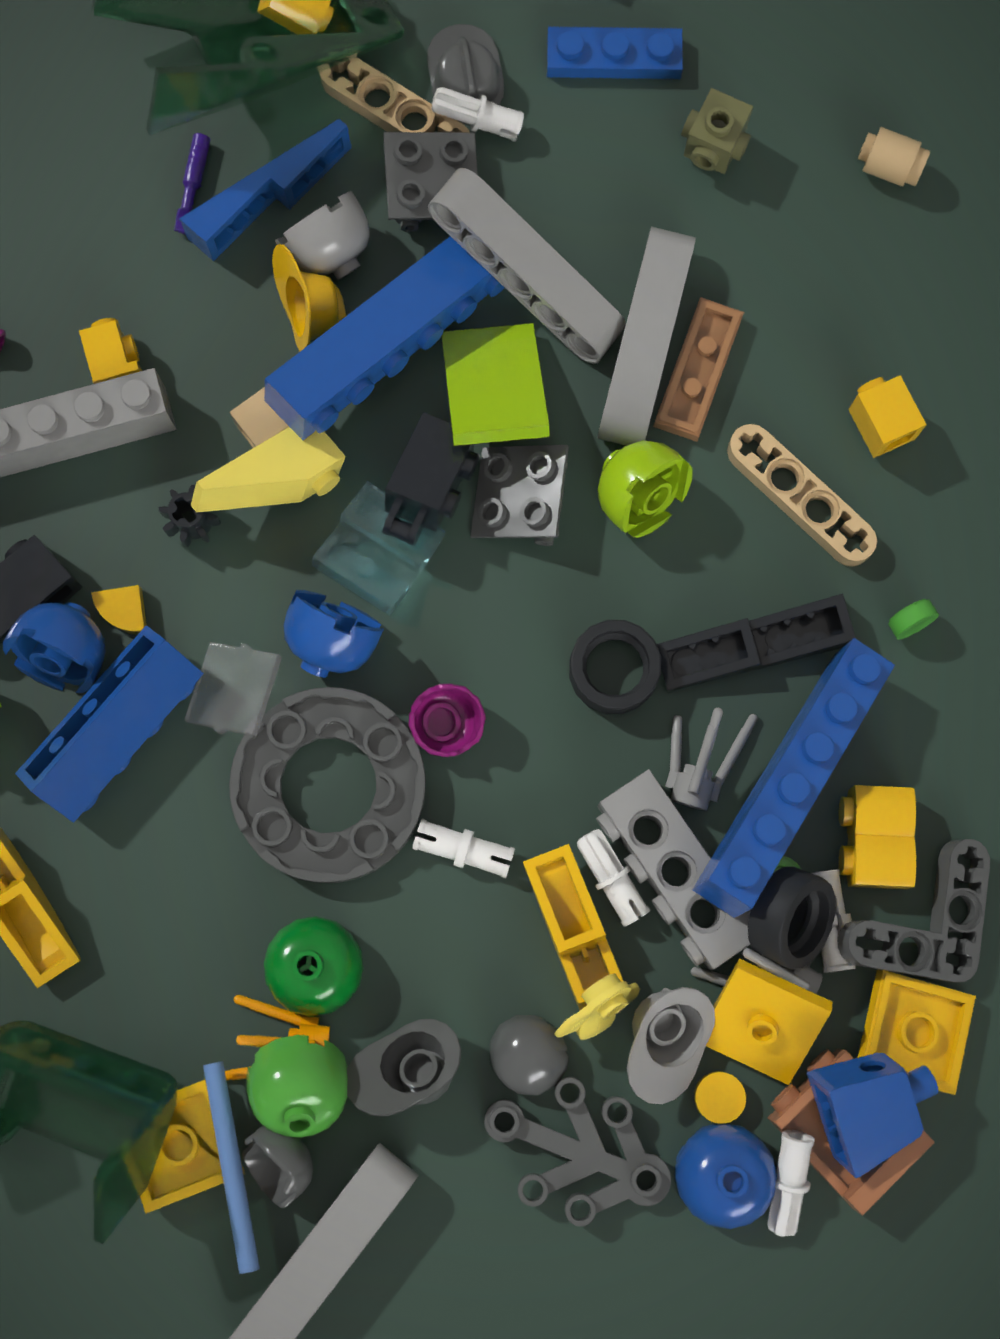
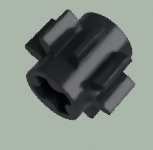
[158,485,221,547]

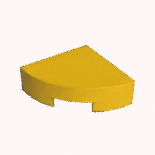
[91,585,147,635]

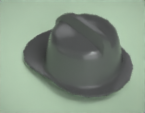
[427,24,504,123]
[347,1019,461,1116]

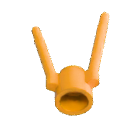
[225,995,330,1080]

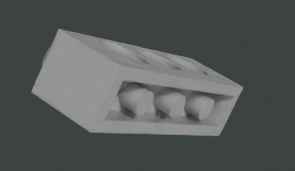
[596,769,750,970]

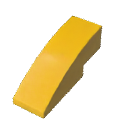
[0,828,81,988]
[523,844,623,1010]

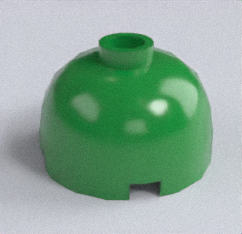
[263,916,364,1017]

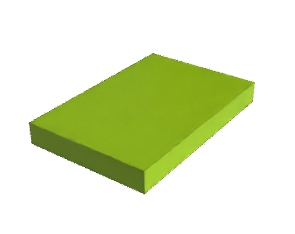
[442,323,550,446]

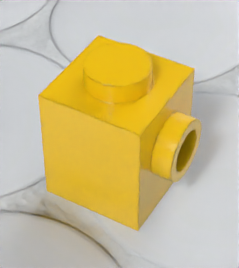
[849,375,926,458]

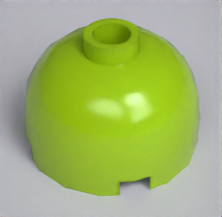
[598,440,693,538]

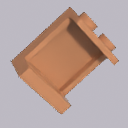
[767,1048,935,1215]

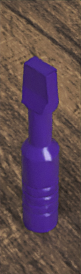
[174,133,211,235]

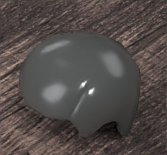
[490,1015,569,1095]
[242,1126,313,1208]

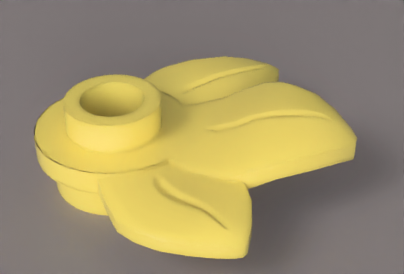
[554,973,640,1040]

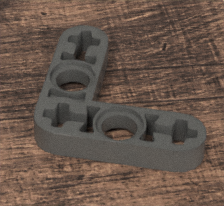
[837,839,990,982]

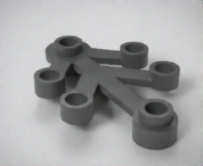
[484,1077,671,1226]

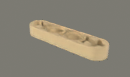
[319,51,470,133]
[727,424,877,567]

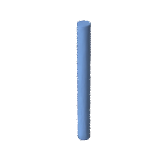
[203,1061,260,1274]

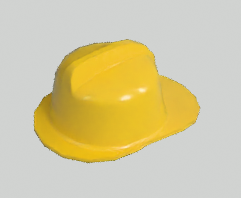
[272,244,346,351]

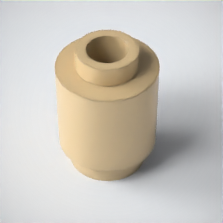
[858,127,930,187]

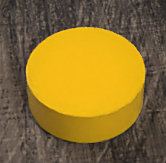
[694,1071,746,1124]

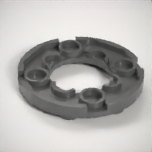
[229,687,426,883]

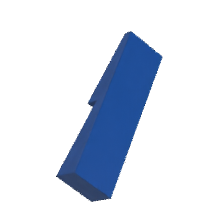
[179,119,351,261]

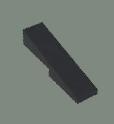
[656,593,856,692]

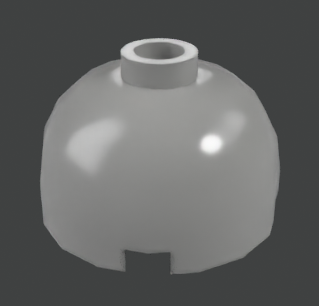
[275,191,370,280]

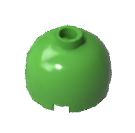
[246,1035,348,1138]

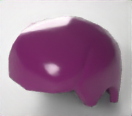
[408,683,486,757]

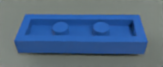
[547,27,683,79]

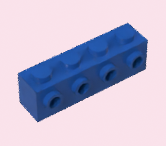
[15,625,204,823]

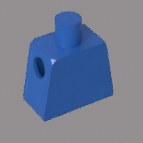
[807,1053,939,1178]

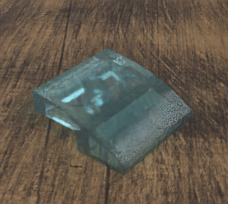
[312,481,446,616]

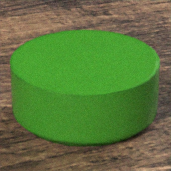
[888,599,939,640]

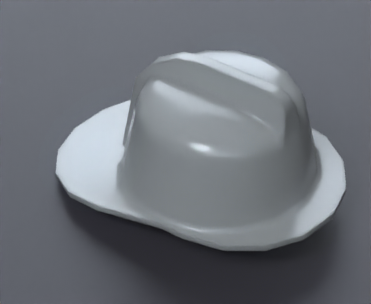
[627,987,715,1104]

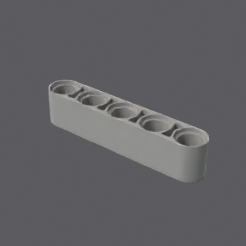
[428,168,626,364]
[597,227,696,446]
[229,1143,419,1339]

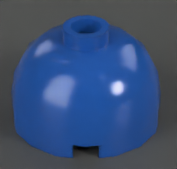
[283,590,383,678]
[2,602,106,693]
[674,1123,777,1229]

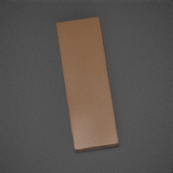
[653,297,744,442]

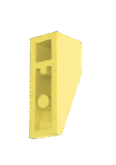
[191,427,346,513]

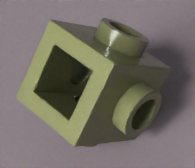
[681,88,753,174]

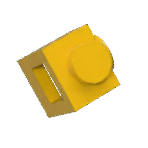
[79,318,142,384]

